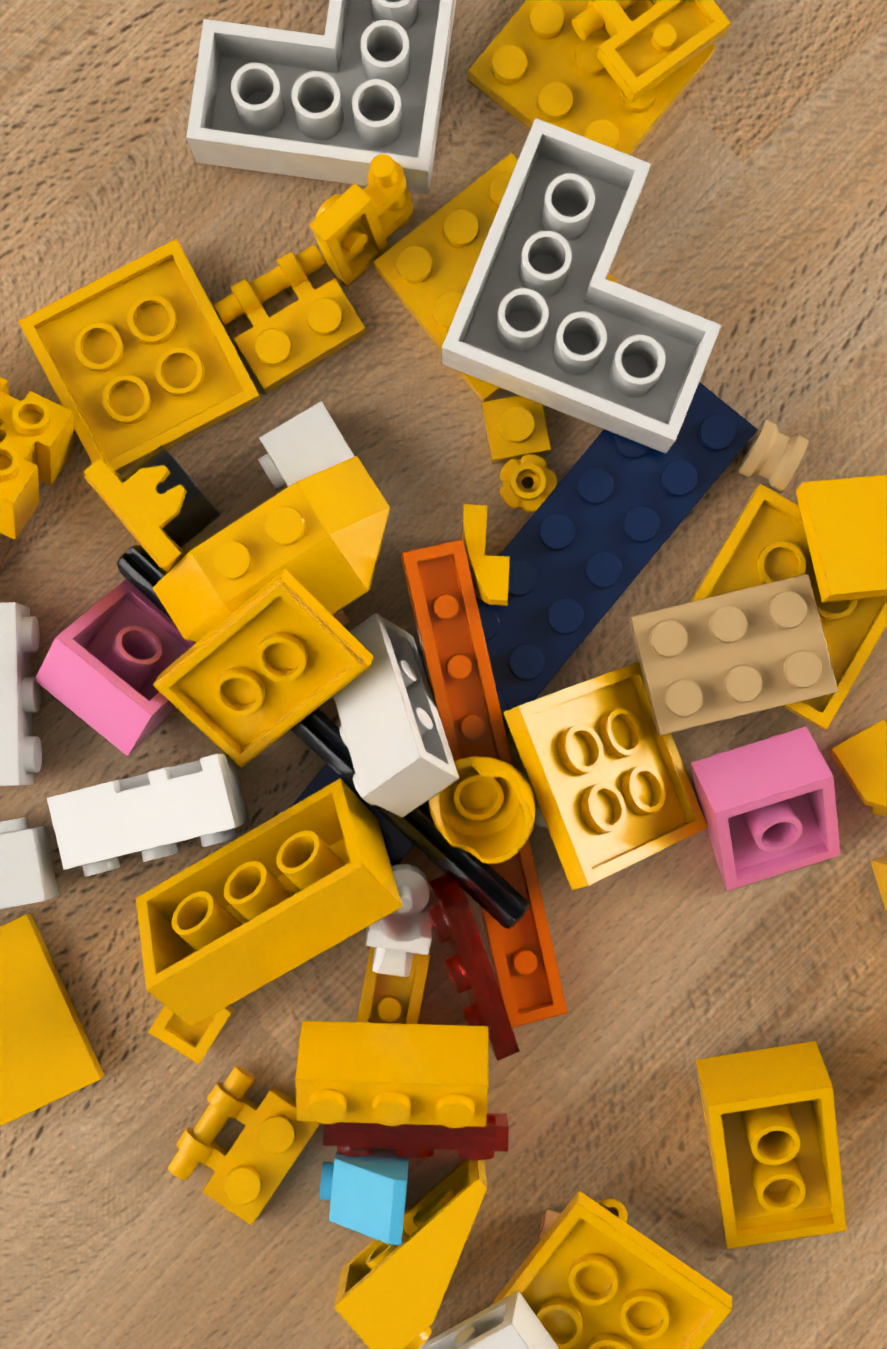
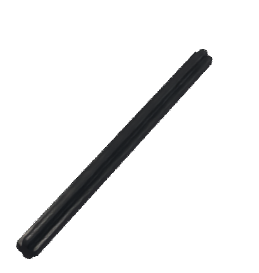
[117,545,529,929]

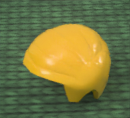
[429,757,536,864]

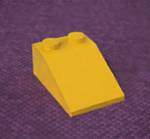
[696,1041,847,1249]
[334,1149,487,1349]

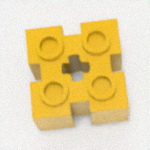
[0,377,74,540]

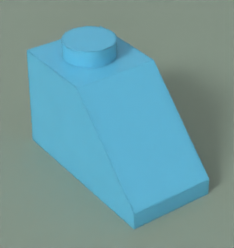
[319,1144,409,1245]

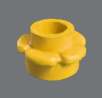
[499,454,558,513]

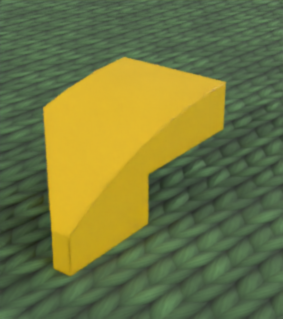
[461,504,510,606]
[831,719,887,817]

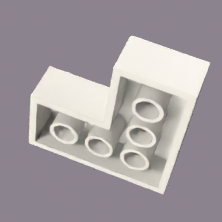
[186,0,456,195]
[442,118,722,454]

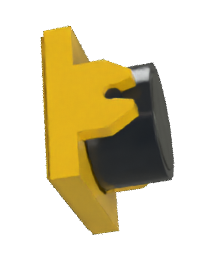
[83,445,221,572]

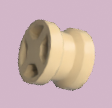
[738,418,809,493]

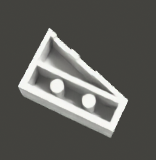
[47,754,249,877]

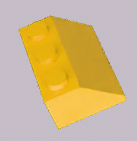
[295,1020,488,1128]

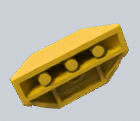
[152,456,391,642]

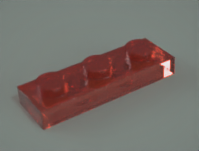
[426,873,520,1061]
[323,1113,509,1160]

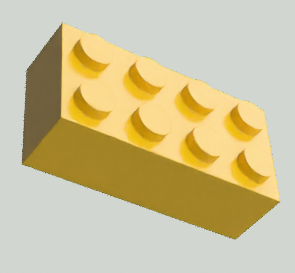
[136,778,403,1027]

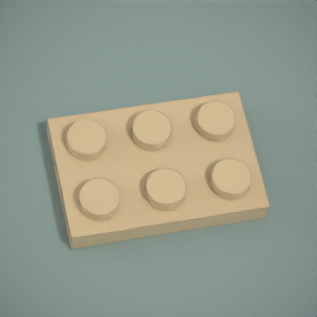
[629,574,838,735]

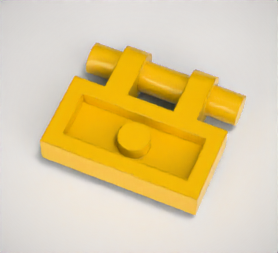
[571,0,731,103]
[309,154,414,288]
[213,244,367,394]
[168,1065,320,1226]

